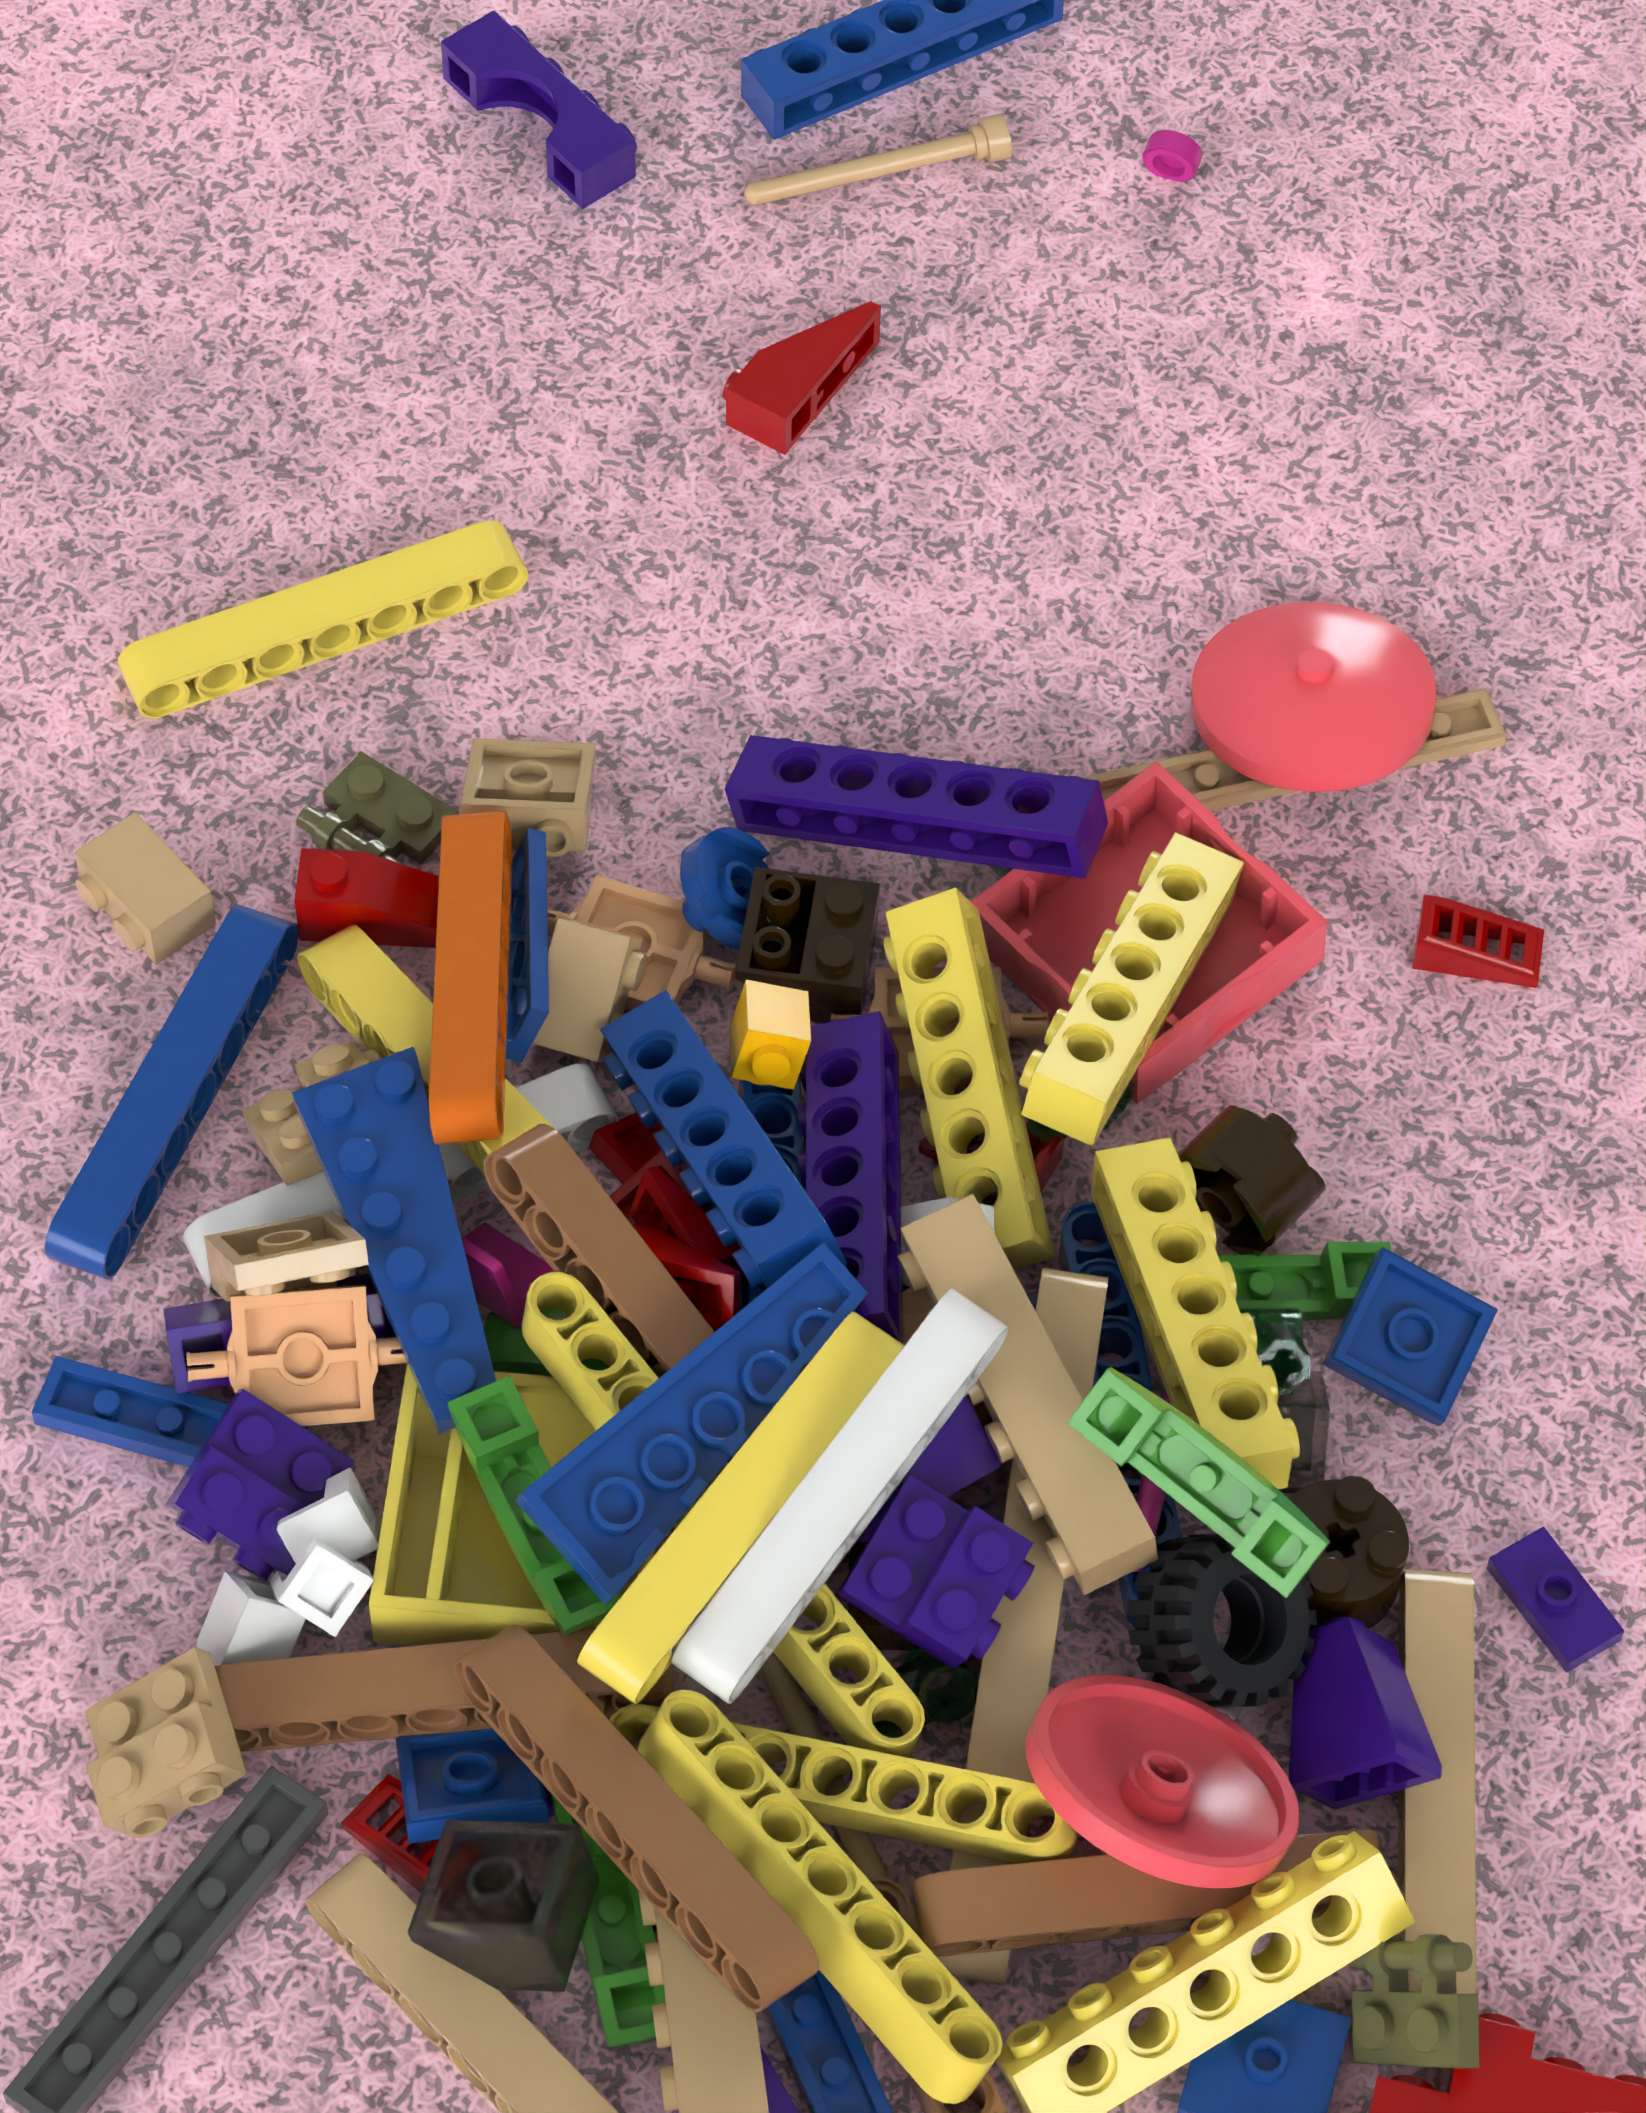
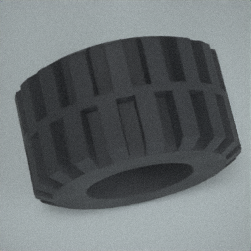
[1128,1534,1317,1707]

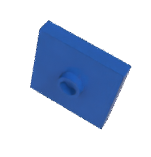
[1322,1247,1498,1426]
[395,1729,549,1843]
[1177,2000,1352,2113]

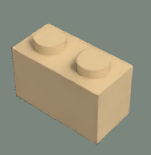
[75,812,216,965]
[532,918,647,1062]

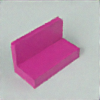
[461,1222,554,1328]

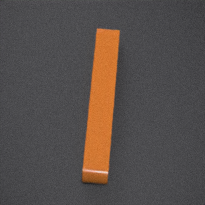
[429,810,512,1145]

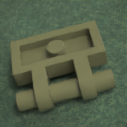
[296,751,459,865]
[1349,1934,1479,2069]

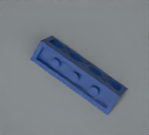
[506,828,549,1063]

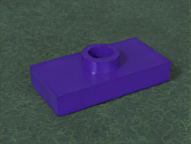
[1486,1526,1624,1673]

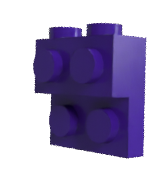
[166,1389,356,1581]
[836,1474,1035,1669]

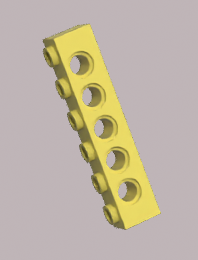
[1019,832,1244,1147]
[884,887,1055,1271]
[1091,1137,1300,1490]
[996,1831,1416,2113]

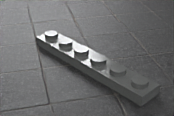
[3,1765,329,2113]

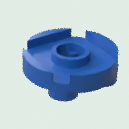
[680,827,770,950]

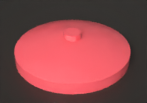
[1191,602,1436,792]
[1025,1675,1299,1888]

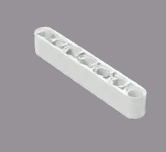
[183,1064,619,1297]
[671,1288,1009,1704]

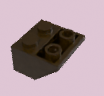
[735,867,880,1023]

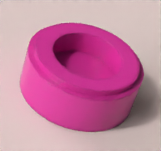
[1142,130,1202,182]

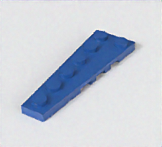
[292,1047,496,1434]
[515,1242,868,1605]

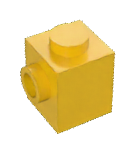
[729,979,811,1090]

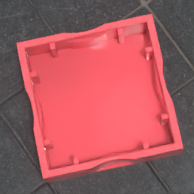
[970,761,1327,1104]

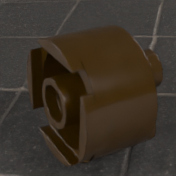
[1178,1105,1326,1257]
[1288,1475,1409,1629]

